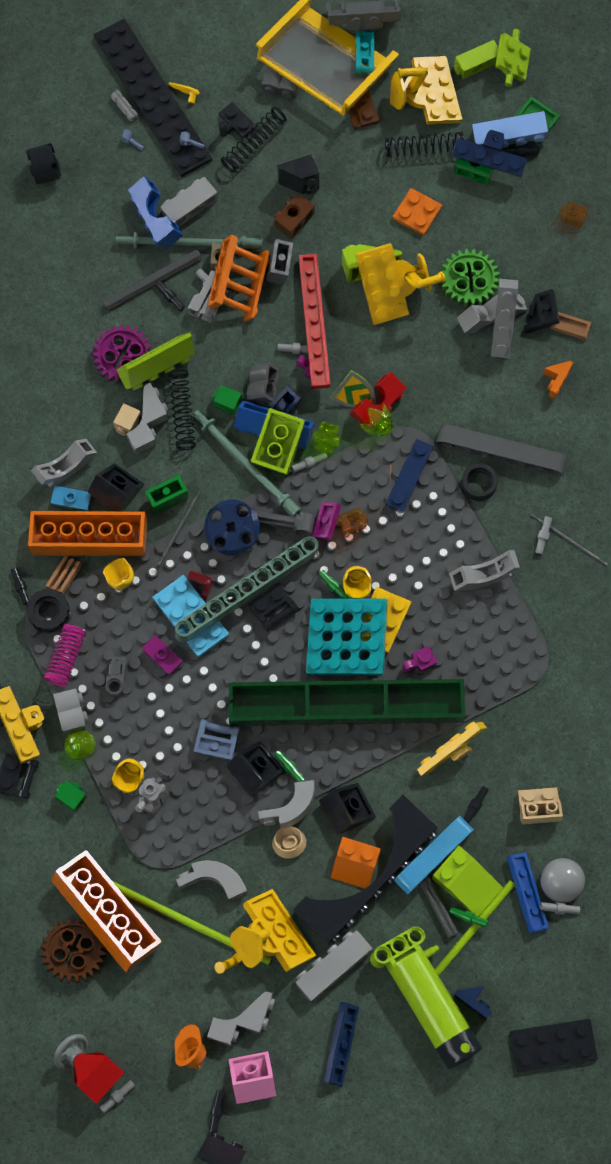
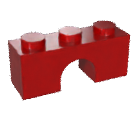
[349,372,407,429]

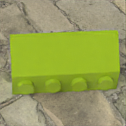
[116,333,195,390]

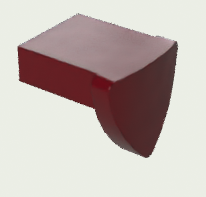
[187,570,216,599]

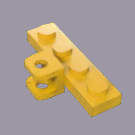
[0,686,44,764]
[417,722,487,776]

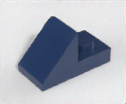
[268,385,302,414]
[453,986,492,1020]

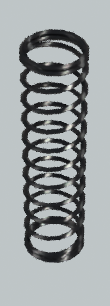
[221,106,287,173]
[385,131,464,158]
[168,368,196,450]

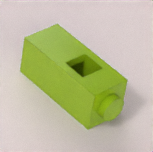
[454,40,498,79]

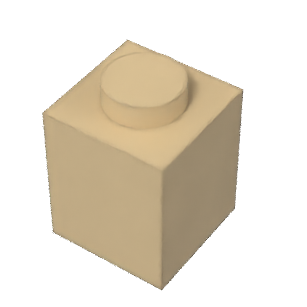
[113,403,141,436]

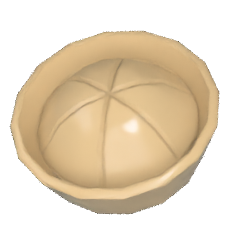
[272,826,306,858]

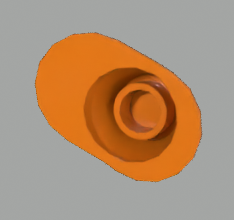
[174,1024,206,1069]

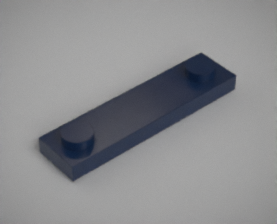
[386,439,433,513]
[324,1002,359,1087]

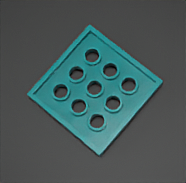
[306,599,388,676]

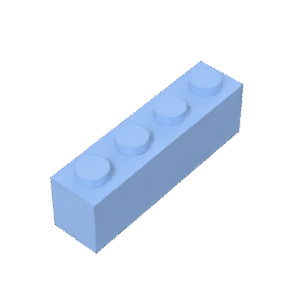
[472,111,548,148]

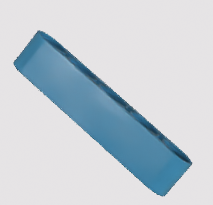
[394,816,474,895]

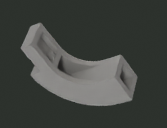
[31,439,97,487]
[449,550,520,591]
[176,860,248,902]

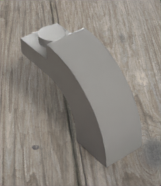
[258,780,315,829]

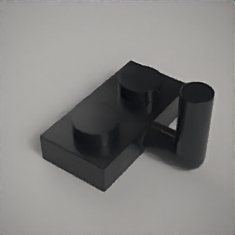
[219,102,256,138]

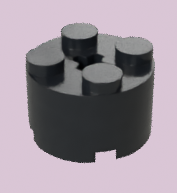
[26,143,61,184]

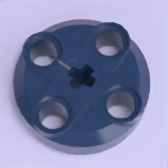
[204,500,260,556]

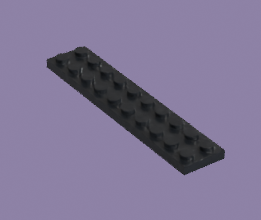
[93,18,213,177]

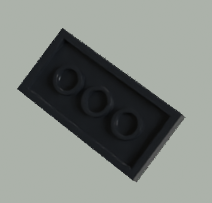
[510,1019,598,1072]

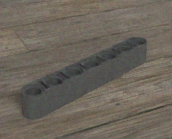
[436,424,567,476]

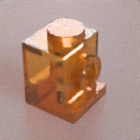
[559,200,589,229]
[338,507,369,538]

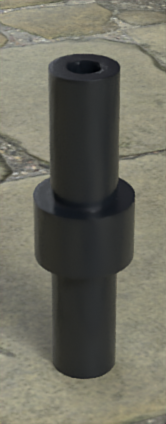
[503,145,539,156]
[155,281,185,311]
[11,568,29,605]
[463,786,489,824]
[209,1090,224,1133]

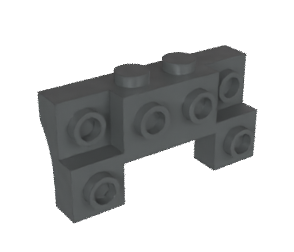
[326,0,401,31]

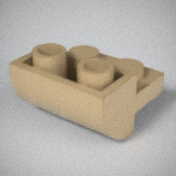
[518,787,563,825]

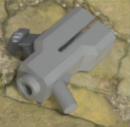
[188,269,236,323]
[135,769,170,815]

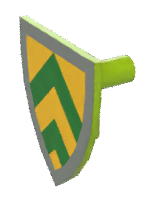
[330,370,376,408]

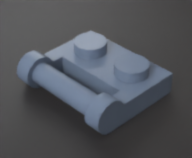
[193,719,240,761]

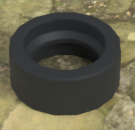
[461,463,498,501]

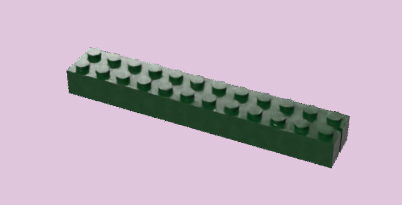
[229,679,465,726]

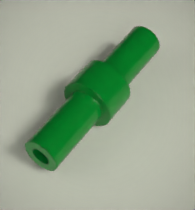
[318,570,349,599]
[274,750,306,782]
[449,907,489,928]

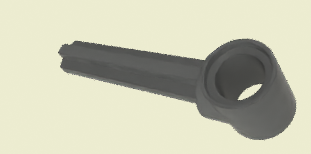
[240,509,315,537]

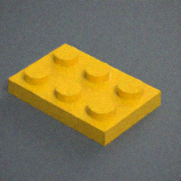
[361,587,412,654]

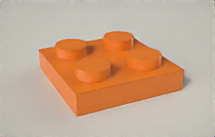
[392,188,442,236]

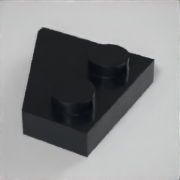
[524,289,560,333]

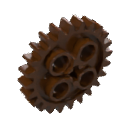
[41,918,106,984]

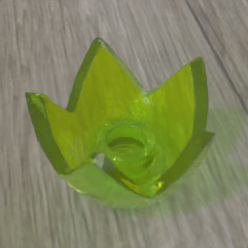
[359,403,393,436]

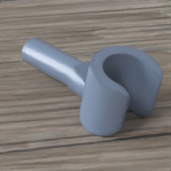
[122,129,144,151]
[180,132,204,149]

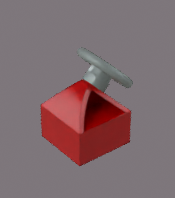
[54,1034,124,1104]

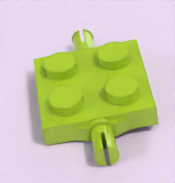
[495,29,531,87]

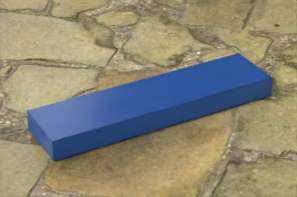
[506,852,549,934]

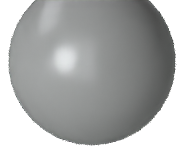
[540,858,585,903]

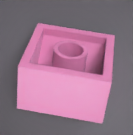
[228,1051,277,1104]

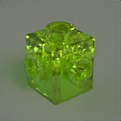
[312,421,341,453]

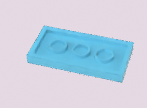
[153,575,229,658]

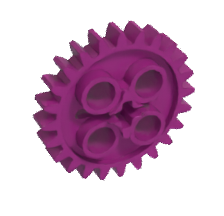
[92,324,152,385]

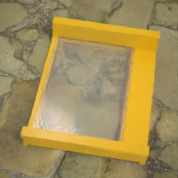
[256,0,399,116]

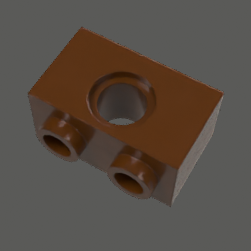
[274,193,315,239]

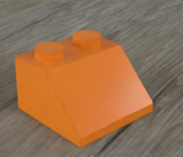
[331,837,380,889]

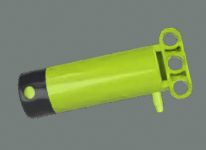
[370,927,482,1069]

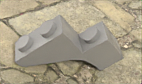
[457,294,528,333]
[126,383,169,455]
[207,992,275,1046]

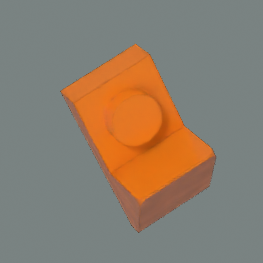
[543,361,573,399]

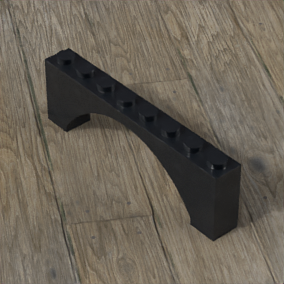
[293,794,438,945]

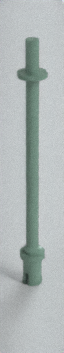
[116,232,263,250]
[193,410,302,517]

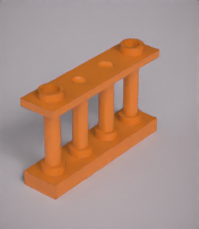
[207,235,270,322]

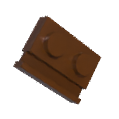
[344,89,379,130]

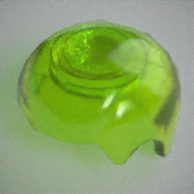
[64,730,96,760]

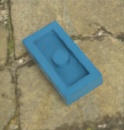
[51,486,92,511]

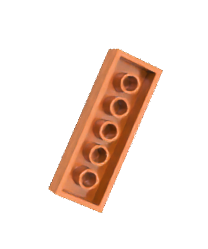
[28,511,147,556]
[51,851,162,972]

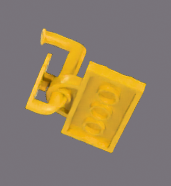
[390,56,463,125]
[355,243,446,325]
[215,889,316,974]

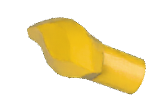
[168,82,200,104]

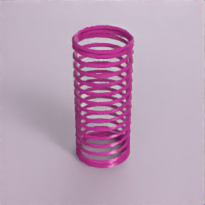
[44,624,86,687]

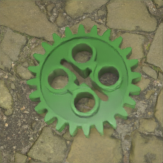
[440,249,500,307]

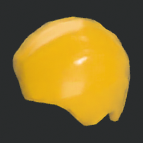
[103,558,134,590]
[343,566,372,599]
[112,758,144,793]

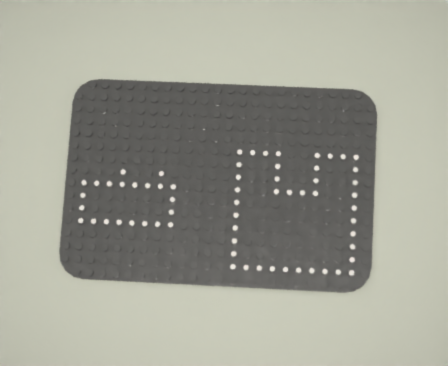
[24,426,549,869]

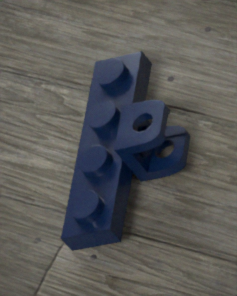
[452,130,527,178]

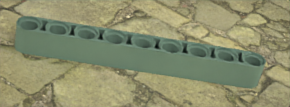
[175,537,318,643]

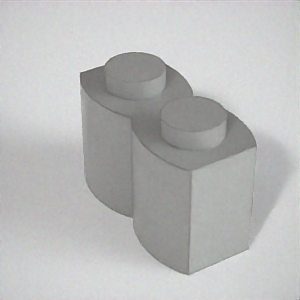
[53,688,89,734]

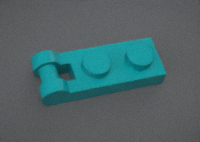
[355,31,374,75]

